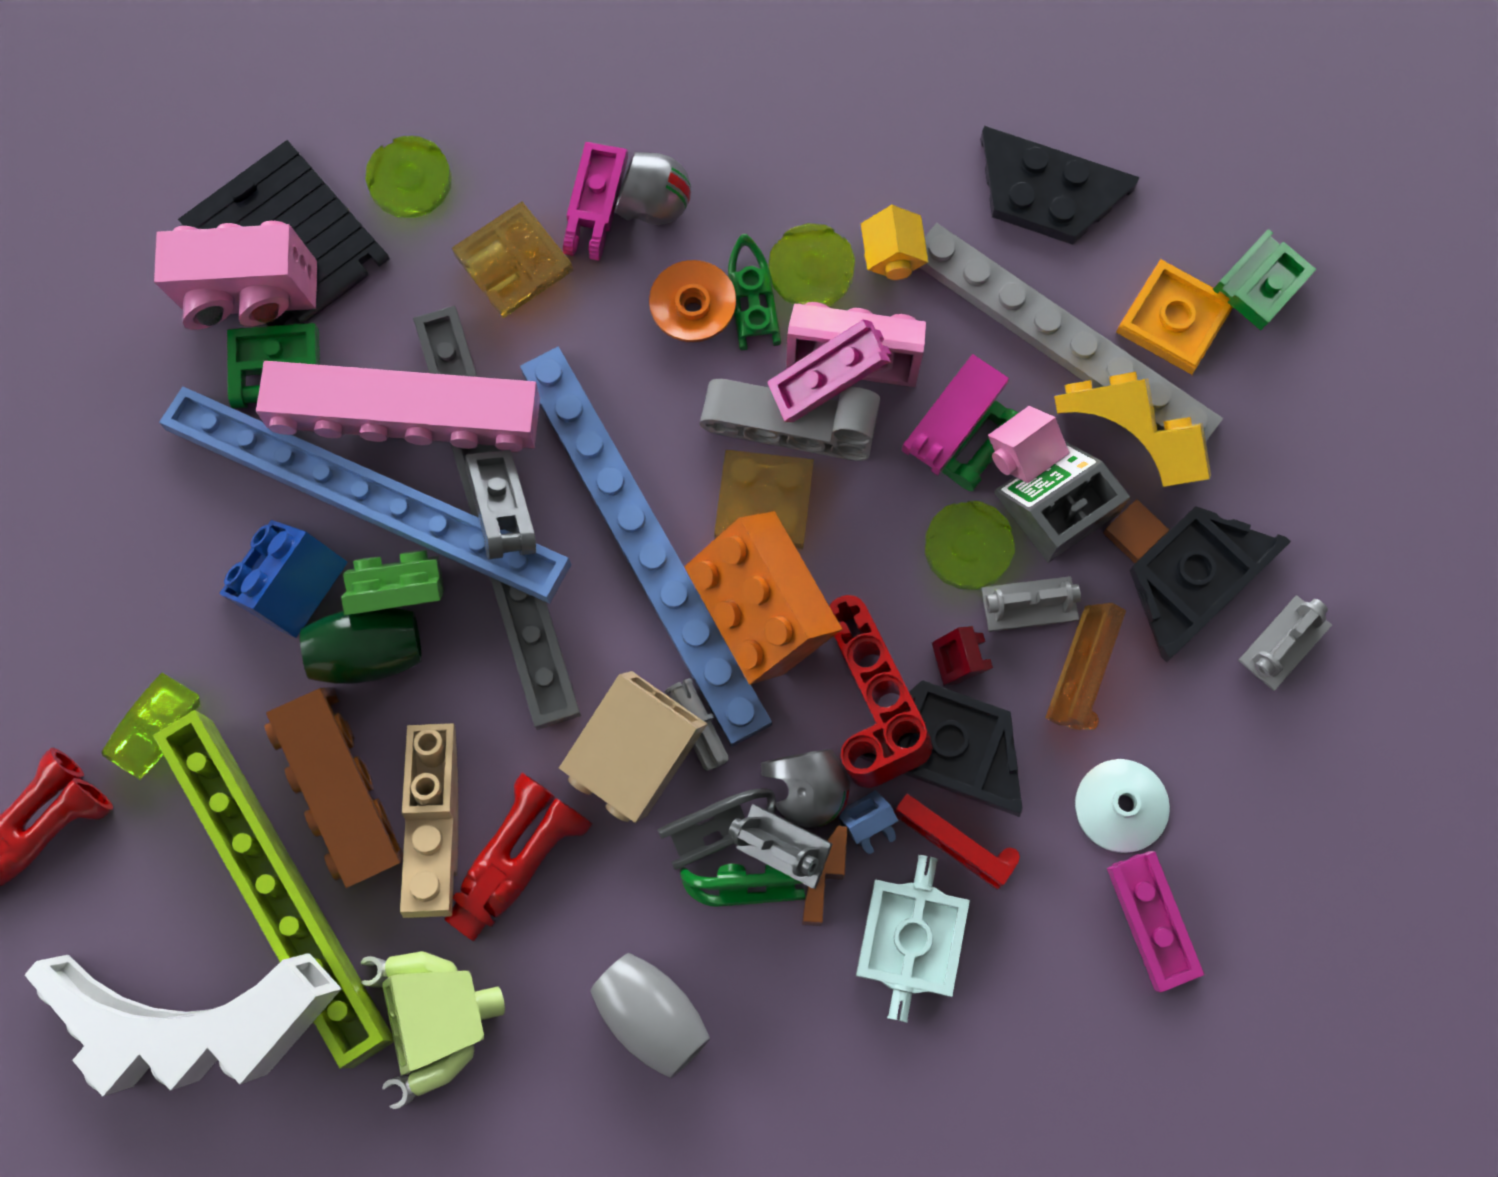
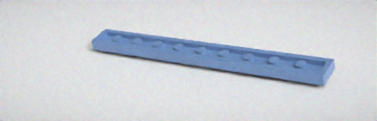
[520,346,772,747]
[159,387,572,604]

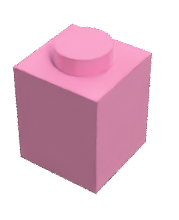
[988,406,1069,483]

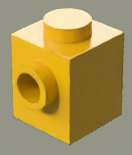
[861,205,928,280]

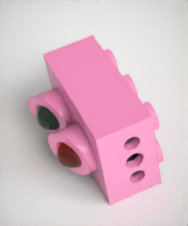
[154,221,317,330]

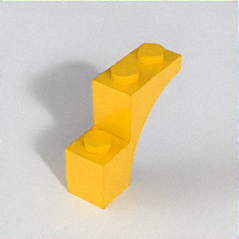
[1054,371,1211,487]

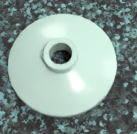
[1075,759,1170,853]

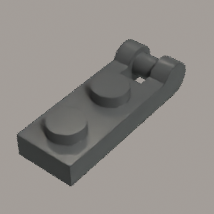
[466,450,536,560]

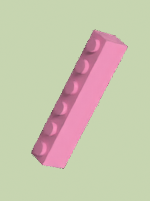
[256,361,540,452]

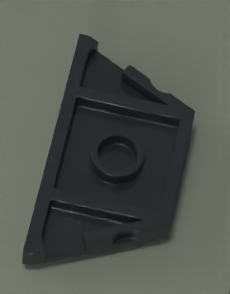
[980,125,1139,245]
[1129,506,1291,662]
[859,680,1023,817]

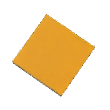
[1116,259,1233,375]

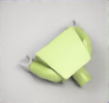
[361,951,505,1109]

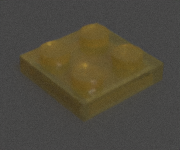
[714,449,814,549]

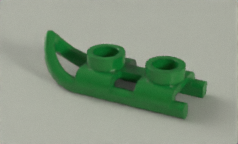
[728,234,781,350]
[680,863,805,907]

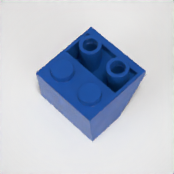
[219,520,348,638]

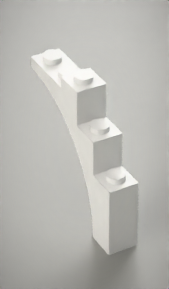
[25,953,341,1097]

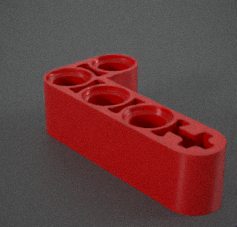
[829,595,932,788]

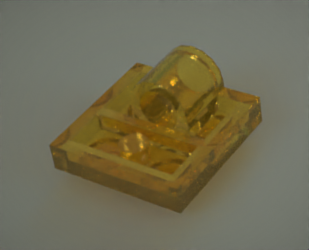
[452,201,573,318]

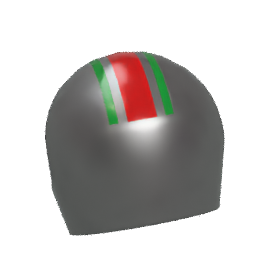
[614,152,691,225]
[761,749,850,828]

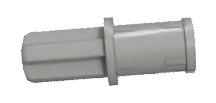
[664,678,728,771]

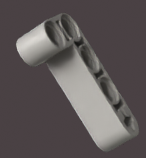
[699,379,880,461]

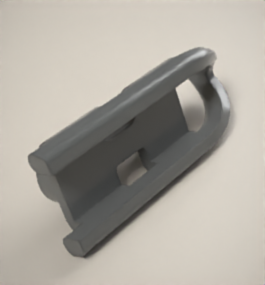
[657,788,776,870]

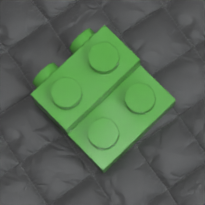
[341,550,445,615]

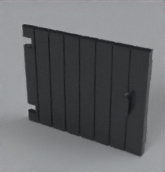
[178,140,390,326]

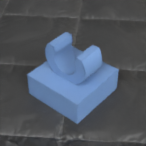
[838,790,898,854]

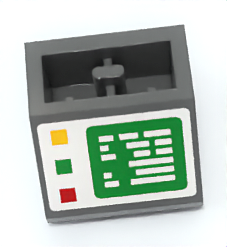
[994,442,1131,563]

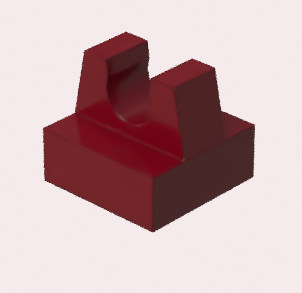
[931,626,993,686]

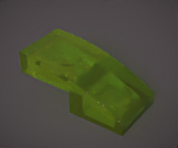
[102,673,201,780]

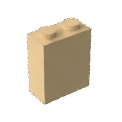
[559,671,707,823]

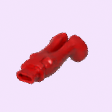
[0,748,113,886]
[444,772,593,941]

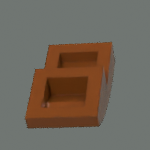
[802,826,847,926]

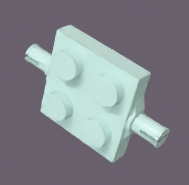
[856,855,970,1023]

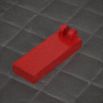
[894,793,1020,890]

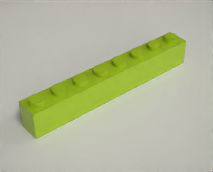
[153,710,394,1068]

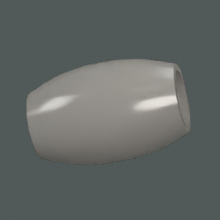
[590,953,710,1078]

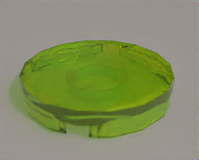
[365,136,452,218]
[769,223,855,306]
[925,500,1015,590]

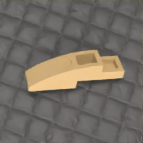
[400,723,458,918]

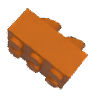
[684,511,842,685]

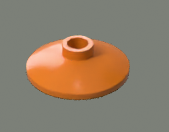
[649,260,736,342]

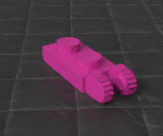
[563,142,628,261]

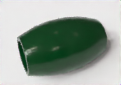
[300,608,422,684]

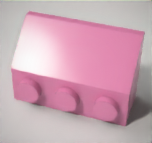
[786,302,926,387]

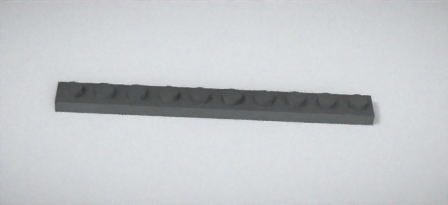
[413,305,581,730]

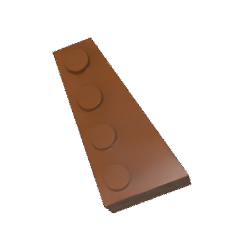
[264,687,403,888]

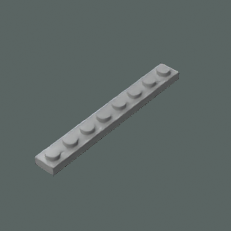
[919,223,1223,441]

